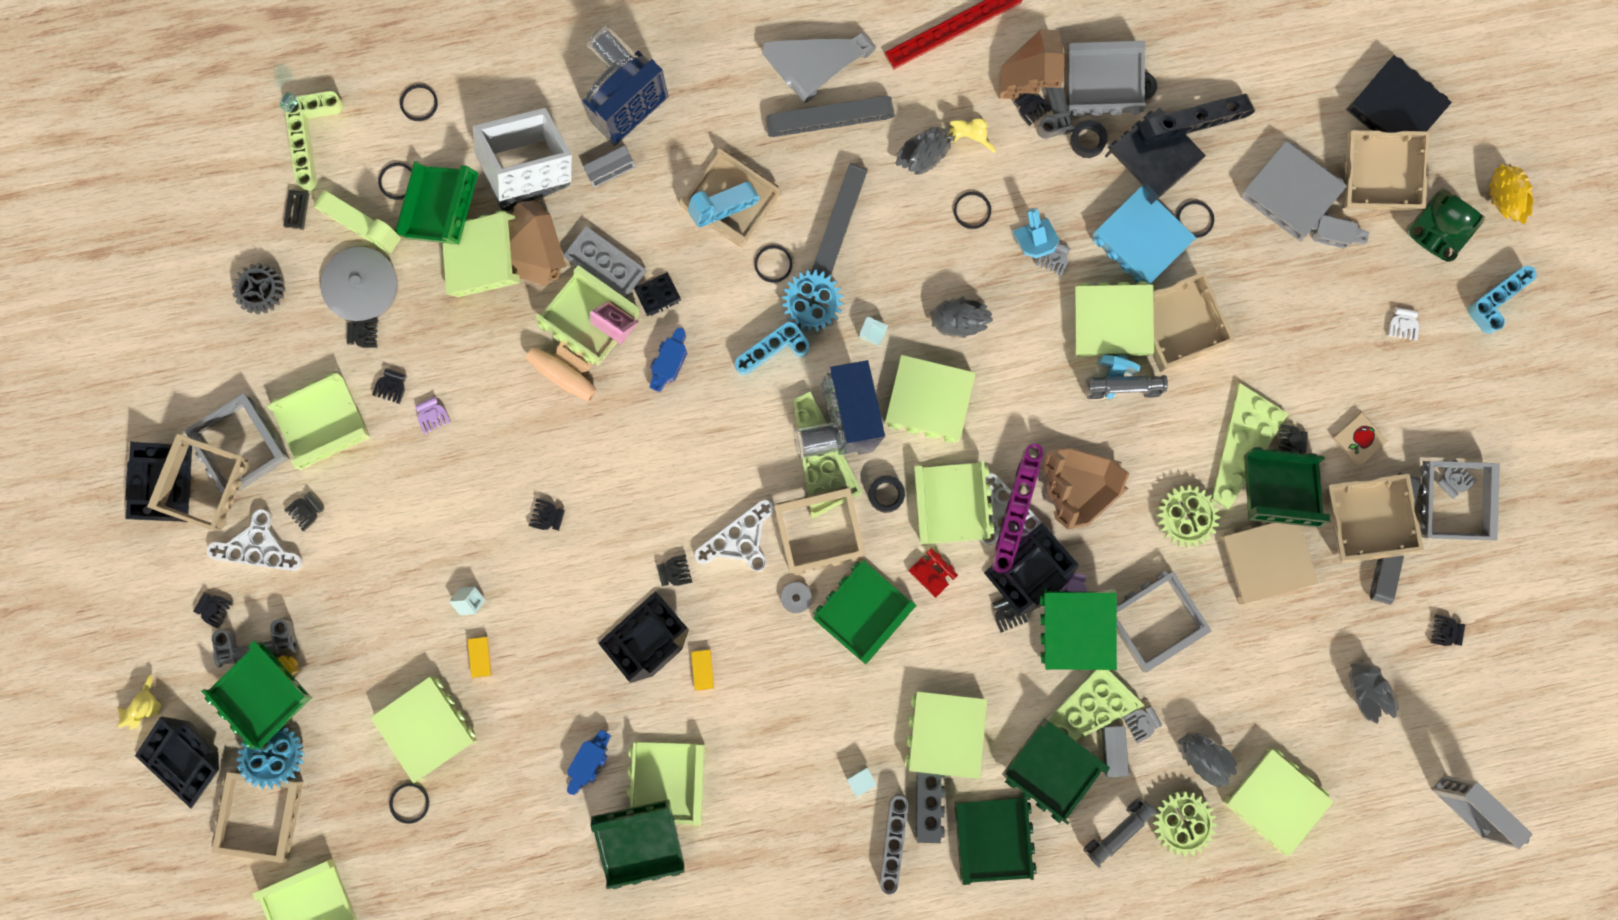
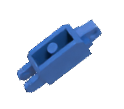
[649,328,688,393]
[567,729,611,795]

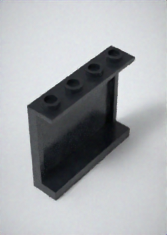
[1346,55,1452,133]
[1105,107,1206,205]

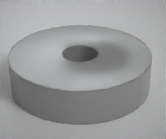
[781,582,812,613]

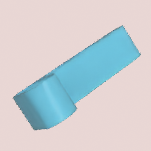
[688,182,760,227]
[1468,266,1537,334]
[735,322,809,375]

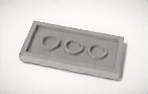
[563,226,647,298]

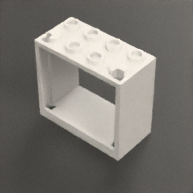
[473,108,572,201]

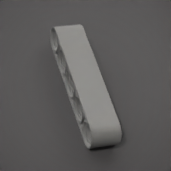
[879,794,908,895]

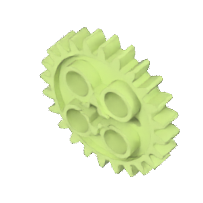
[1156,485,1220,548]
[1151,791,1217,857]

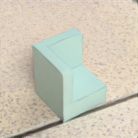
[859,317,888,346]
[449,586,486,615]
[846,767,877,797]

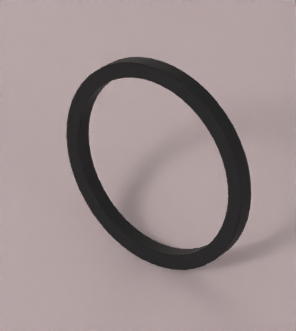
[400,85,438,121]
[378,163,412,200]
[954,192,991,229]
[1176,201,1215,238]
[755,245,792,283]
[389,783,429,824]

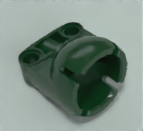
[1406,188,1485,262]

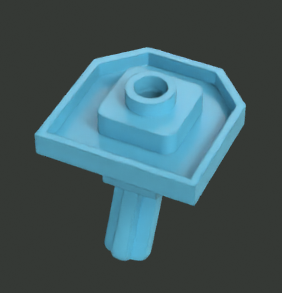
[1013,208,1059,258]
[1097,354,1141,399]

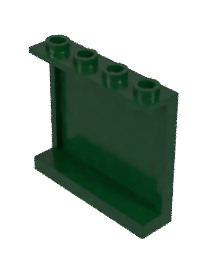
[1244,447,1330,528]
[1002,717,1110,825]
[954,797,1037,885]
[590,799,685,889]

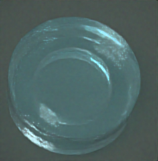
[279,92,297,112]

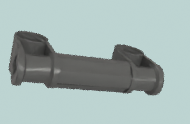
[1037,87,1075,139]
[1086,375,1168,399]
[211,618,298,668]
[1083,799,1157,868]

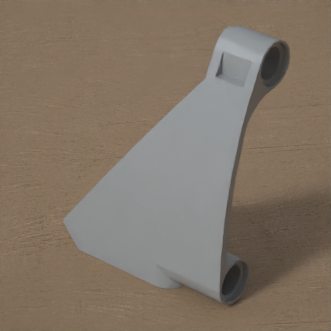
[762,32,876,103]

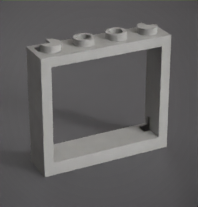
[184,393,290,494]
[1419,461,1500,541]
[1117,571,1212,673]
[1431,775,1533,849]

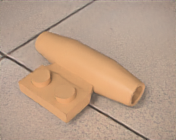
[526,341,597,402]

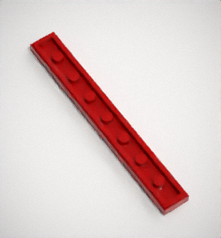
[884,0,1022,70]

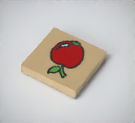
[1332,413,1388,467]

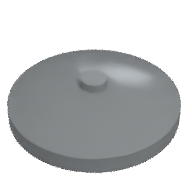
[320,247,398,322]

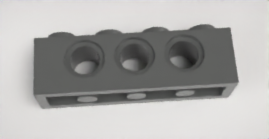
[916,772,945,843]

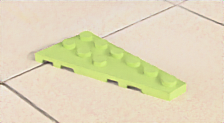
[1211,383,1288,509]
[793,392,863,519]
[1020,670,1145,748]

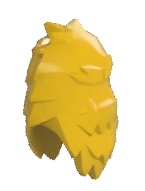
[1489,164,1534,224]

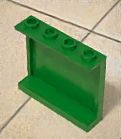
[395,161,478,245]
[813,560,917,665]
[1040,589,1117,670]
[201,640,312,749]

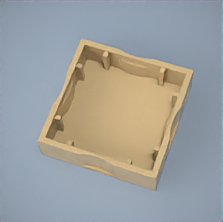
[1343,130,1430,211]
[1153,271,1235,373]
[1327,474,1424,564]

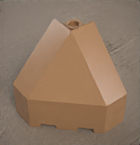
[999,29,1064,100]
[508,201,566,286]
[1042,447,1130,530]

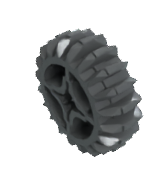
[232,263,286,315]

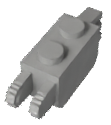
[1309,214,1369,249]

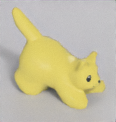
[949,118,996,153]
[117,674,161,730]

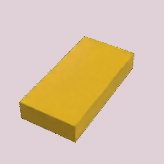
[467,637,492,678]
[691,650,715,691]

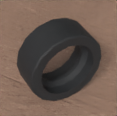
[1070,120,1108,158]
[868,476,905,513]

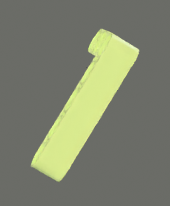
[284,91,344,191]
[313,190,401,254]

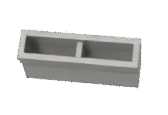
[583,146,636,188]
[1101,726,1129,777]

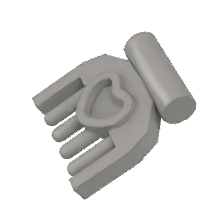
[1036,243,1070,277]
[1437,460,1477,499]
[1122,706,1162,743]

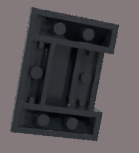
[124,441,192,522]
[984,523,1079,616]
[598,591,689,683]
[135,716,219,809]

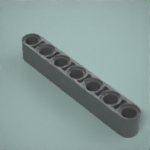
[765,96,895,137]
[811,162,868,278]
[1370,472,1420,605]

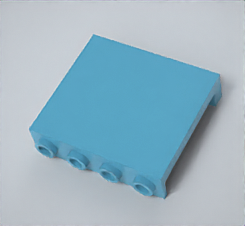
[1092,186,1196,285]

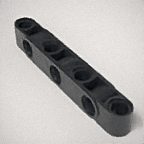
[1137,94,1255,144]

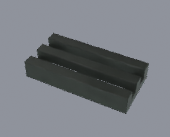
[283,190,309,230]

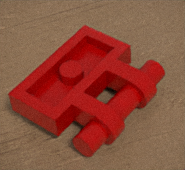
[908,548,958,598]

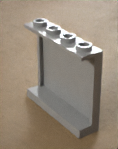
[1069,41,1146,116]
[1241,141,1347,242]

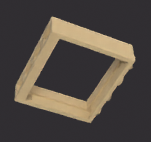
[147,434,249,532]
[774,486,866,575]
[211,771,303,863]

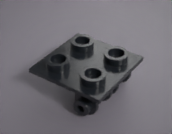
[634,272,681,317]

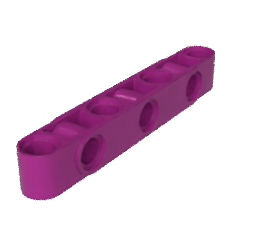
[992,443,1043,573]

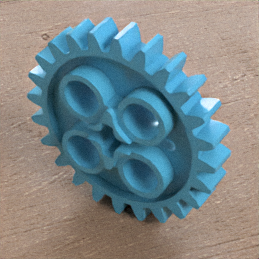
[782,269,844,331]
[236,727,305,790]

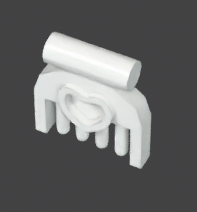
[1388,307,1419,341]

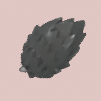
[895,127,955,175]
[930,297,993,338]
[1349,660,1399,724]
[1177,733,1237,787]

